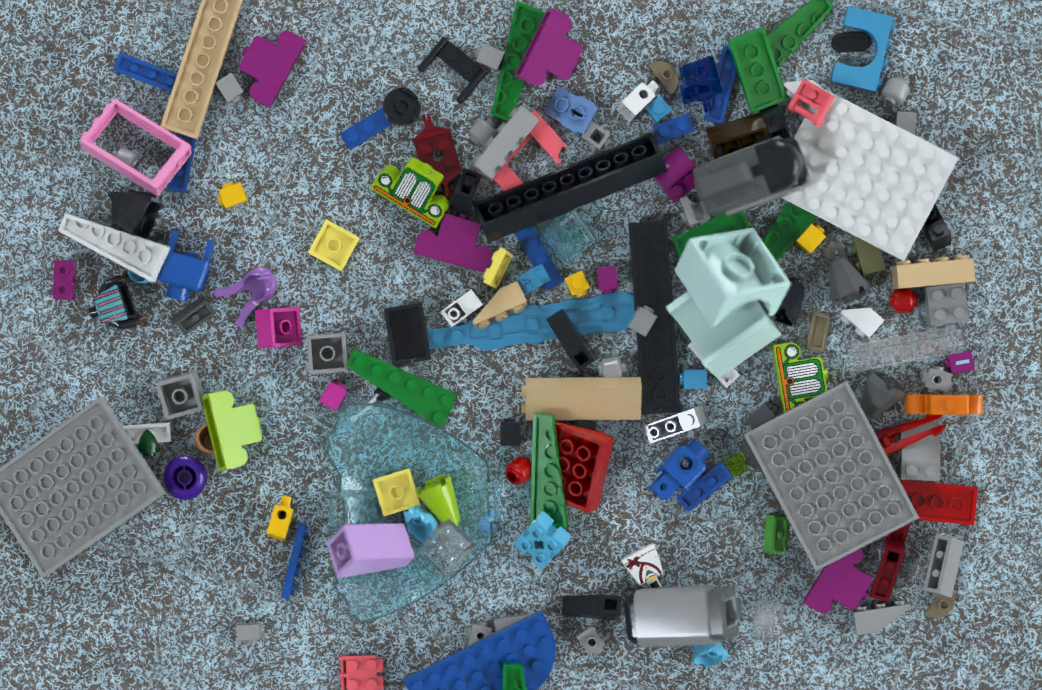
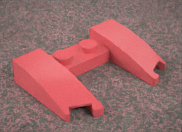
[493,110,567,191]

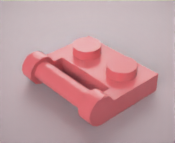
[788,79,835,127]

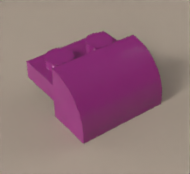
[653,147,695,203]

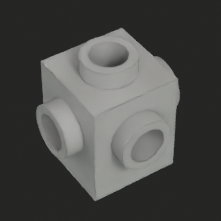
[921,365,952,394]
[465,621,494,647]

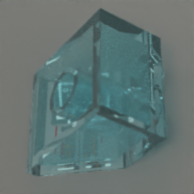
[539,209,597,264]

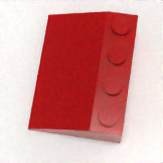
[555,422,614,513]

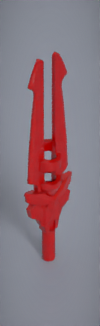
[874,414,946,456]

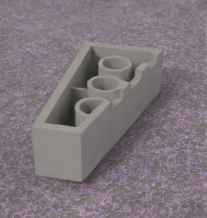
[472,105,539,180]

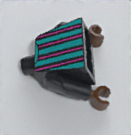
[89,270,148,330]

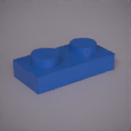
[652,113,695,145]

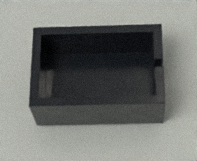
[384,302,431,366]

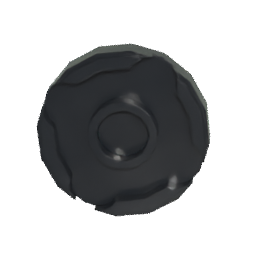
[382,88,421,126]

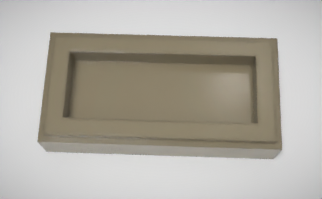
[805,311,832,353]

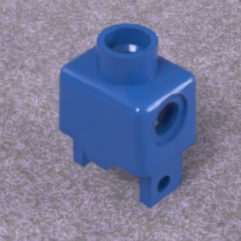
[158,230,215,302]
[648,438,710,501]

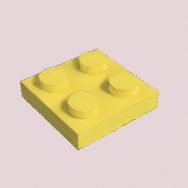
[308,219,360,272]
[483,247,513,289]
[372,468,420,516]

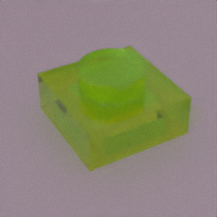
[722,452,748,478]

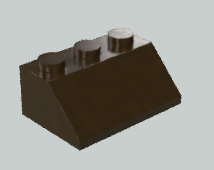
[706,113,769,160]

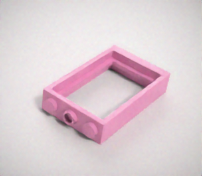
[80,99,192,197]

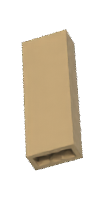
[521,377,642,421]

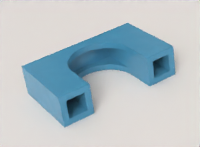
[829,6,895,93]

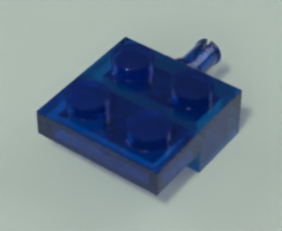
[679,56,723,113]

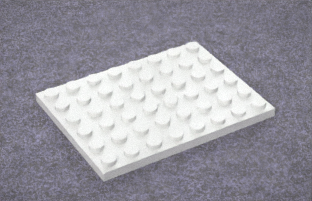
[782,87,959,261]

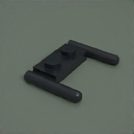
[418,36,487,104]

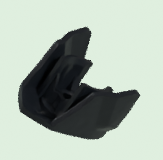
[107,190,164,239]

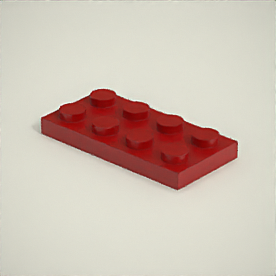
[901,480,978,526]

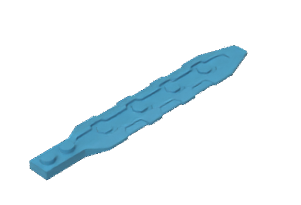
[427,292,634,351]

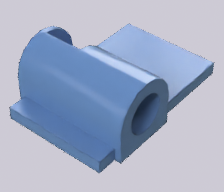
[543,86,599,137]

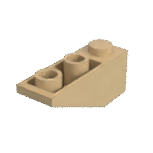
[473,281,527,329]

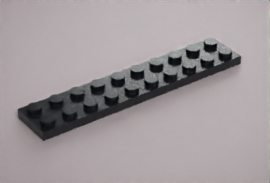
[628,220,681,415]

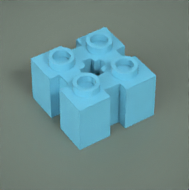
[514,511,571,570]

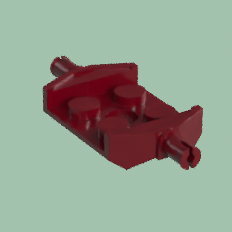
[413,113,462,198]

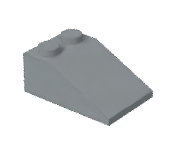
[898,421,940,481]

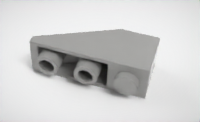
[644,404,708,444]
[851,600,911,635]

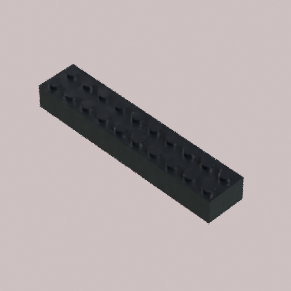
[473,133,668,243]

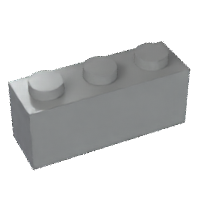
[923,534,964,598]

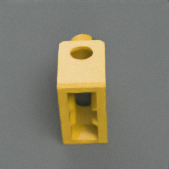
[266,495,294,542]

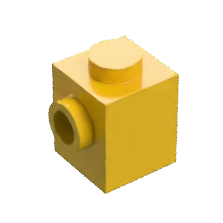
[217,182,248,209]
[795,224,826,254]
[564,270,590,298]

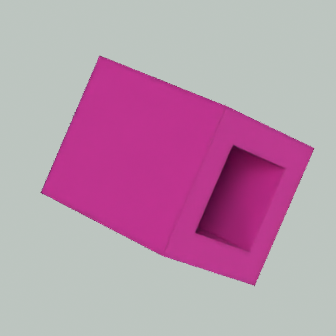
[319,380,348,411]

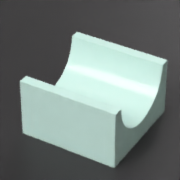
[675,228,791,327]
[666,291,782,379]

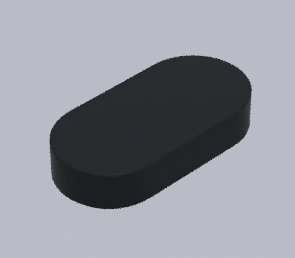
[831,32,869,53]

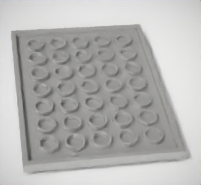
[744,380,919,571]
[0,396,166,578]

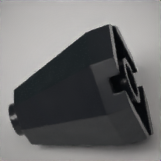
[774,277,805,327]

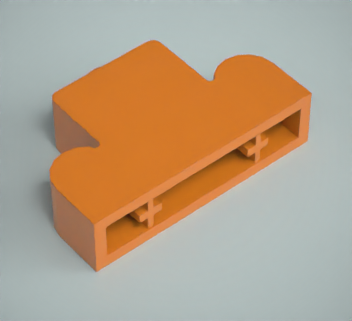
[904,394,983,415]

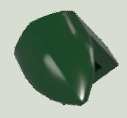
[138,430,160,456]

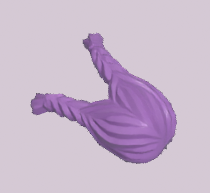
[213,267,277,327]

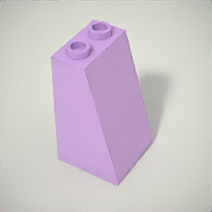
[327,523,415,578]

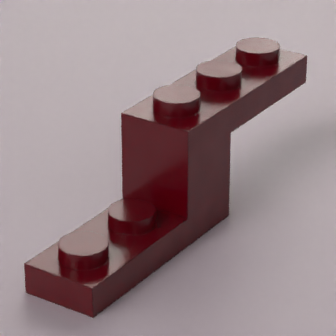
[870,504,916,602]

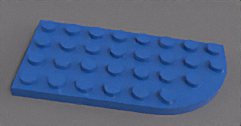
[403,610,556,690]

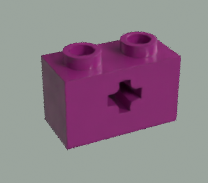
[53,260,77,300]

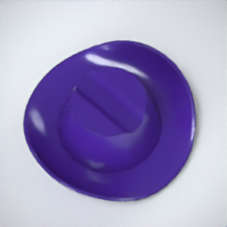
[163,456,207,500]

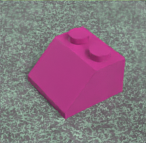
[255,307,302,348]

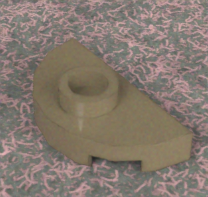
[648,61,678,96]
[924,592,955,618]

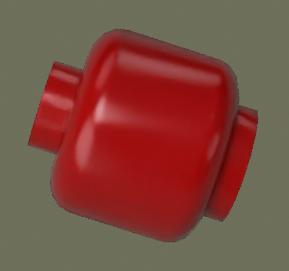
[889,288,918,313]
[506,456,532,485]

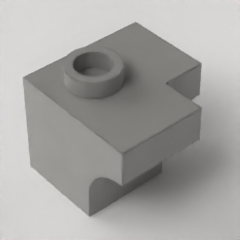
[679,196,711,227]

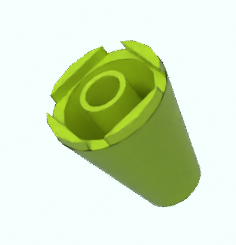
[415,474,461,529]

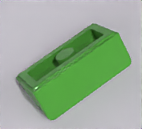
[763,514,789,554]

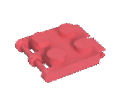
[338,655,384,690]

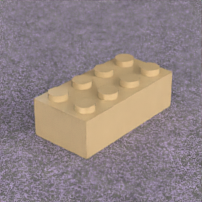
[891,255,976,289]

